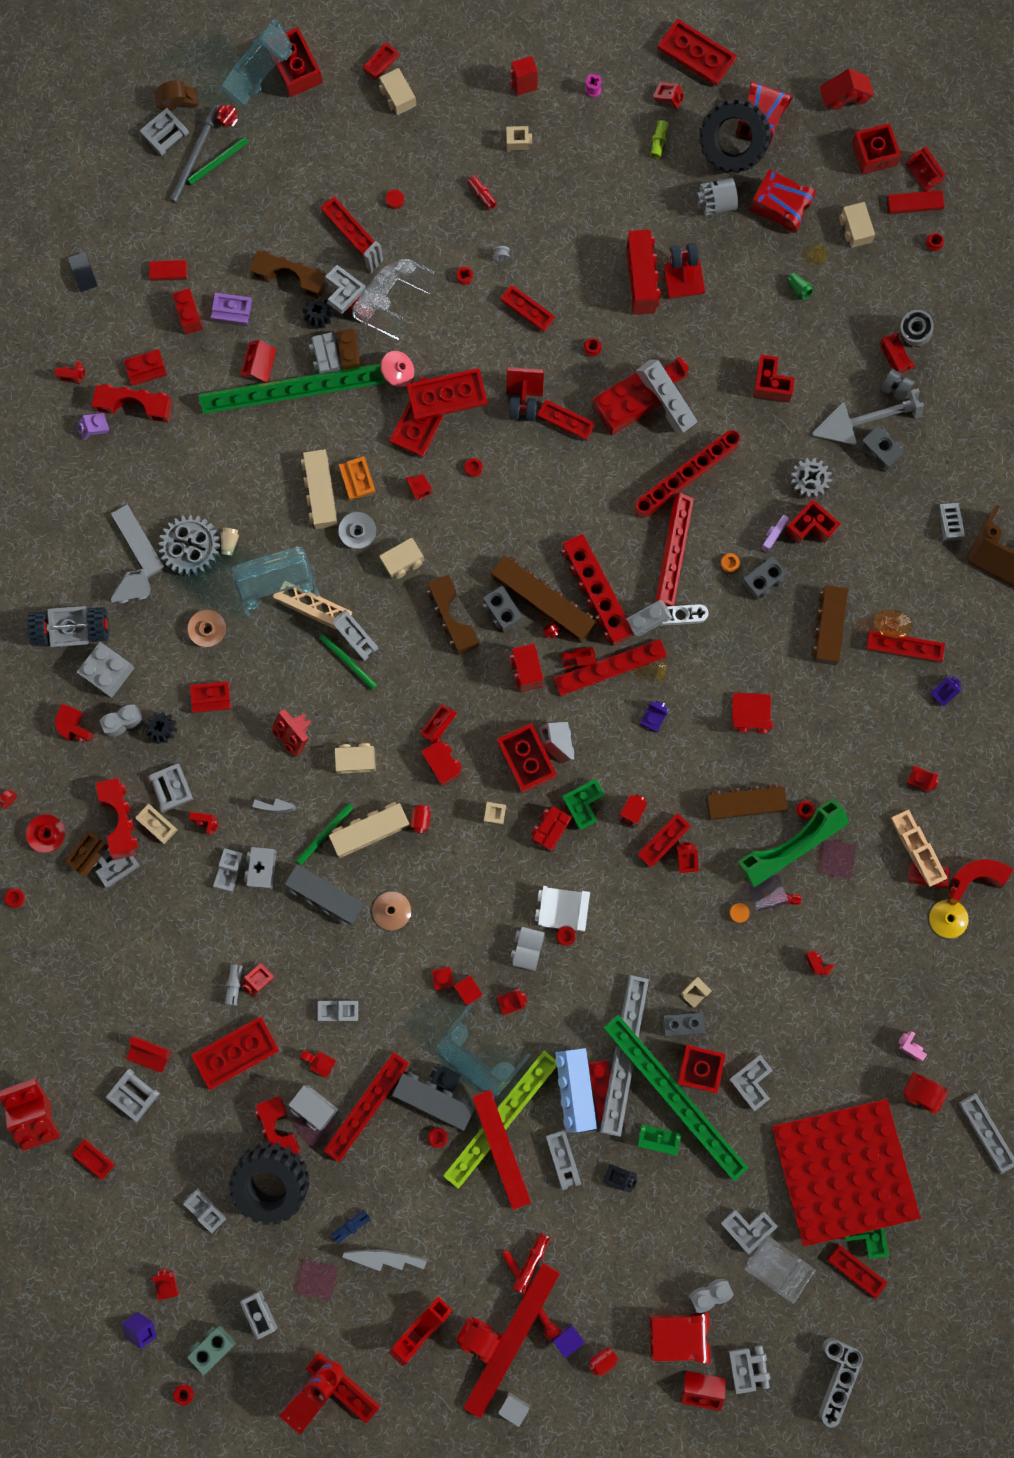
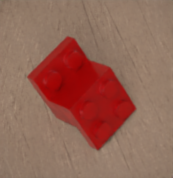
[0,1078,60,1151]

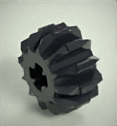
[302,296,334,329]
[144,711,178,744]

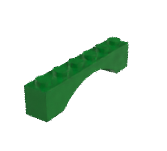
[738,798,850,887]

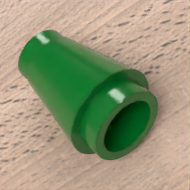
[787,273,814,300]

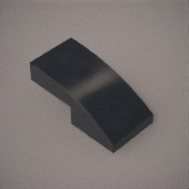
[68,252,98,292]

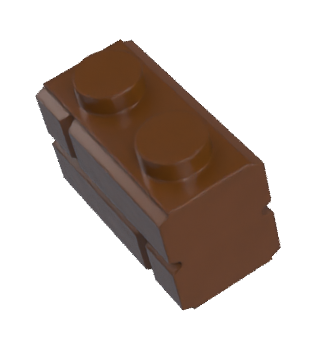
[336,329,361,370]

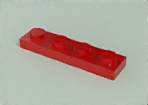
[320,196,375,258]
[866,630,945,663]
[305,1351,380,1424]

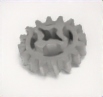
[790,458,832,499]

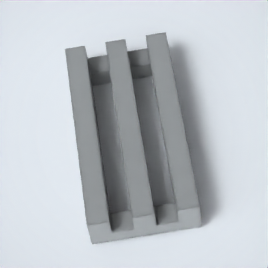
[364,241,383,273]

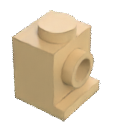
[506,126,532,152]

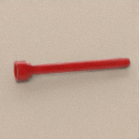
[502,1250,562,1341]

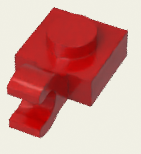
[562,647,596,669]
[300,1050,337,1078]

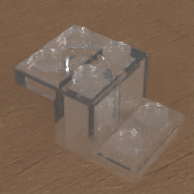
[745,1235,816,1304]

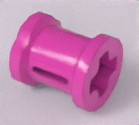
[585,74,602,98]

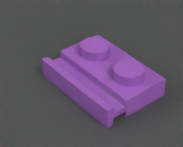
[211,293,252,325]

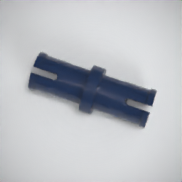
[331,1210,371,1244]

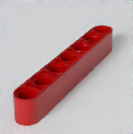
[635,430,740,518]

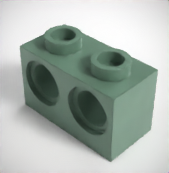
[187,1326,236,1376]

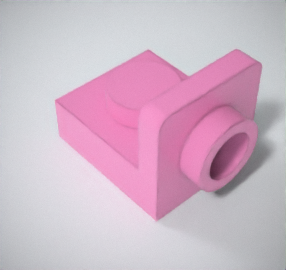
[898,1031,927,1061]

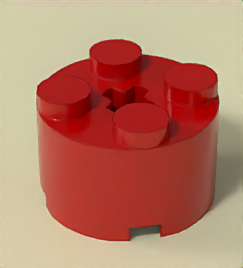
[903,1072,950,1114]
[456,1316,504,1363]

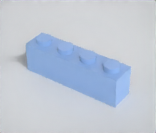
[555,1048,597,1133]

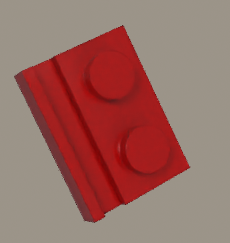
[123,349,167,387]
[190,681,231,714]

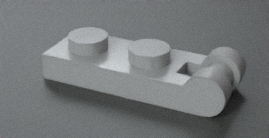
[331,610,379,661]
[546,1130,582,1191]

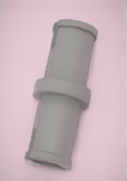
[224,965,243,1006]

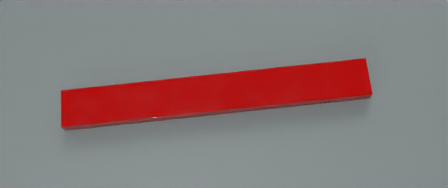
[463,1262,561,1419]

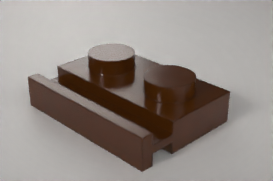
[65,831,109,877]

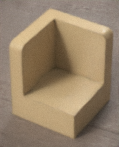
[484,802,506,825]
[680,977,712,1007]

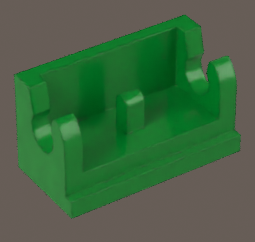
[637,1124,681,1156]

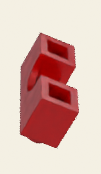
[255,1096,301,1154]

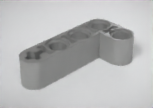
[819,1338,863,1428]

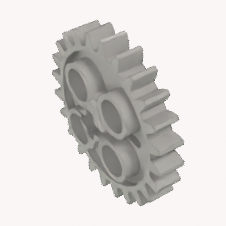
[158,515,221,576]

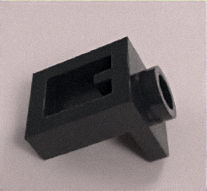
[430,1064,461,1093]
[603,1164,637,1192]

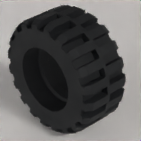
[699,99,771,173]
[229,1142,310,1225]

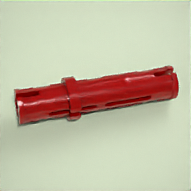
[512,1233,551,1295]

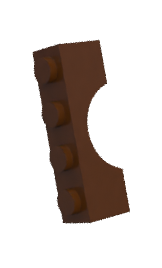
[249,250,327,299]
[426,574,479,655]

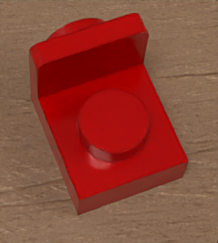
[653,82,684,109]
[663,356,689,384]
[54,361,86,384]
[906,766,939,793]
[189,811,218,836]
[676,842,699,873]
[804,950,834,977]
[241,963,274,998]
[497,989,528,1016]
[151,1269,179,1301]

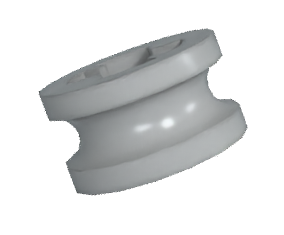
[493,246,510,261]

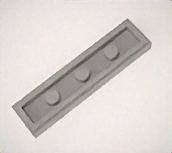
[111,505,165,578]
[958,1093,1014,1174]

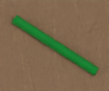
[187,137,249,185]
[319,633,378,691]
[296,803,353,865]

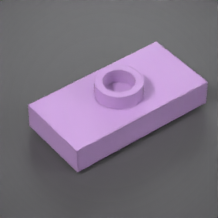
[761,515,789,553]

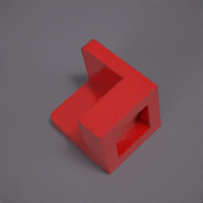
[406,474,433,501]
[454,975,483,1006]

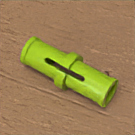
[649,120,669,159]

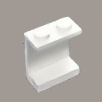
[535,886,590,932]

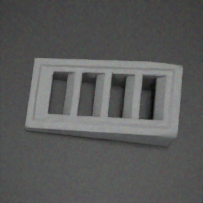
[939,503,965,541]

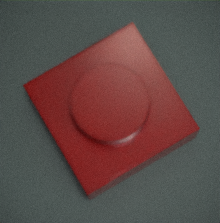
[431,967,454,990]

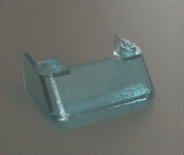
[220,17,293,107]
[231,547,320,618]
[437,1004,531,1097]

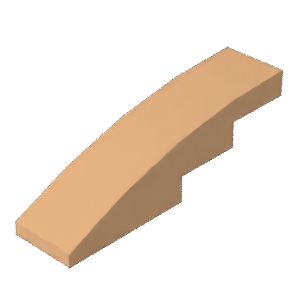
[890,810,947,887]

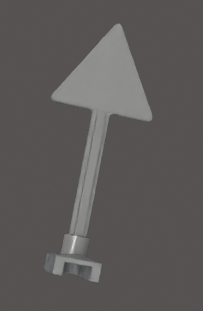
[812,388,924,445]

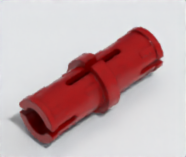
[467,175,497,210]

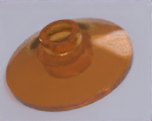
[874,610,912,638]

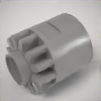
[696,178,738,215]
[901,310,933,347]

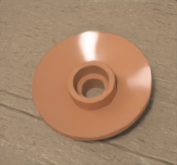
[188,610,226,647]
[372,892,411,931]

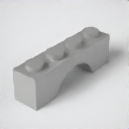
[636,359,698,433]

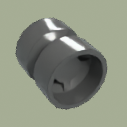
[880,369,915,402]

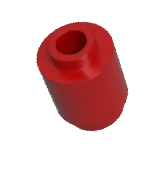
[410,805,431,834]
[588,1346,619,1377]

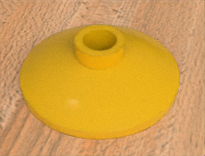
[929,899,968,938]

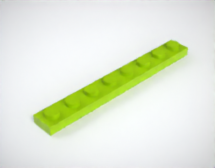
[443,1051,557,1189]

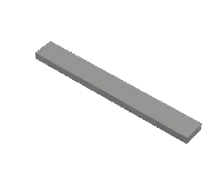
[600,975,649,1137]

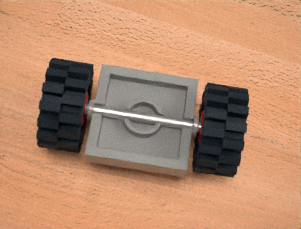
[27,606,109,647]

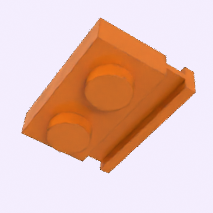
[339,457,376,501]

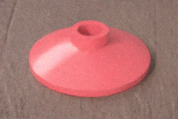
[381,351,414,388]

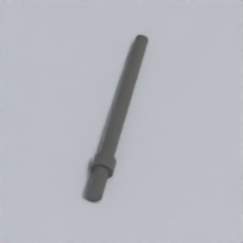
[170,104,219,203]

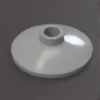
[339,512,376,549]

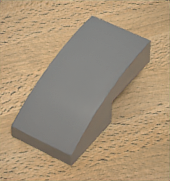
[252,799,296,813]
[213,848,243,894]
[317,1001,358,1021]
[183,1188,226,1233]

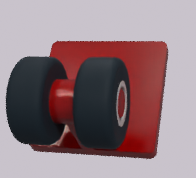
[664,243,705,299]
[506,367,544,421]

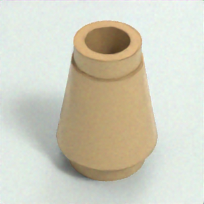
[220,528,239,556]

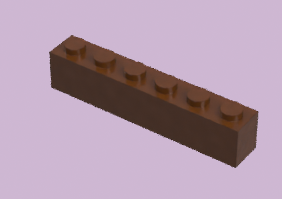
[491,555,596,643]

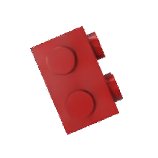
[732,693,773,735]

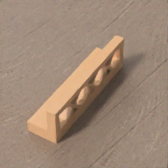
[273,580,353,630]

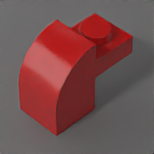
[55,703,94,743]

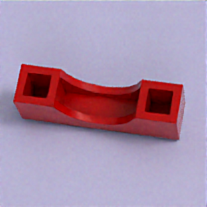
[92,384,172,423]
[95,778,139,860]

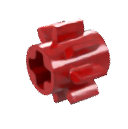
[215,104,238,128]

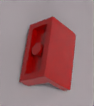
[240,340,277,383]
[126,1036,171,1073]
[681,1371,726,1411]

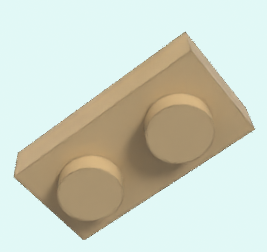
[136,804,178,844]

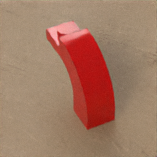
[947,859,1013,905]
[388,1296,453,1367]

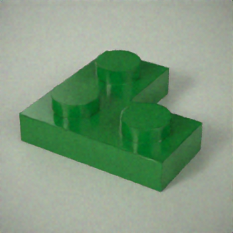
[562,779,605,831]
[844,1228,889,1259]

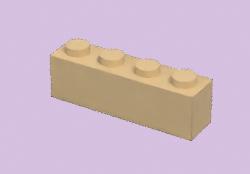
[301,449,338,529]
[329,802,410,858]

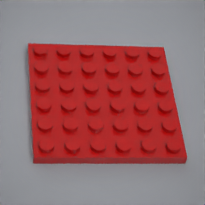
[771,1099,921,1247]

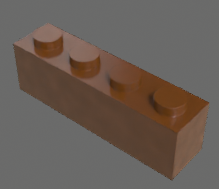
[811,585,848,665]
[706,784,788,820]

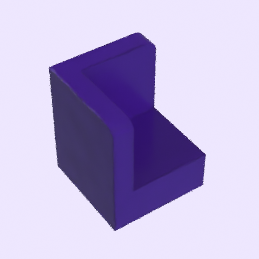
[122,1312,157,1349]
[552,1323,584,1358]

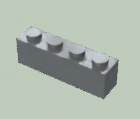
[285,864,365,926]
[392,1072,475,1130]

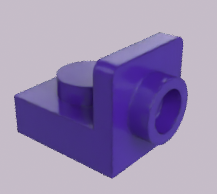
[930,675,962,707]
[640,701,668,733]

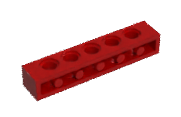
[561,533,634,646]

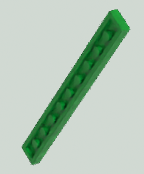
[199,363,386,414]
[603,1015,748,1181]

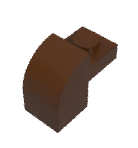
[154,80,199,111]

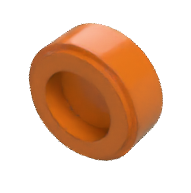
[720,553,740,573]
[729,903,750,923]

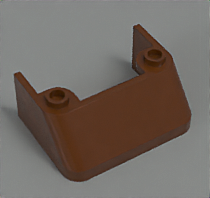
[967,505,1014,587]

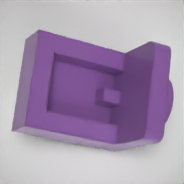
[77,413,109,440]

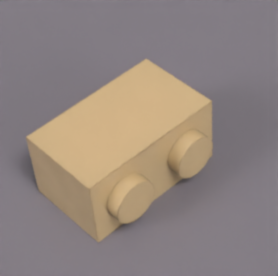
[379,68,416,115]
[839,202,875,248]
[379,538,424,579]
[335,743,376,774]

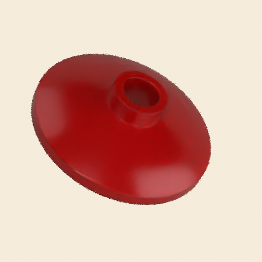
[26,814,65,853]

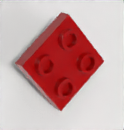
[271,709,311,757]

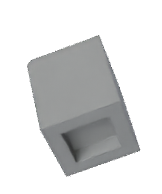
[499,1392,530,1427]

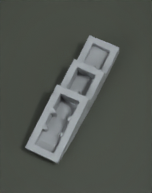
[343,1249,427,1271]

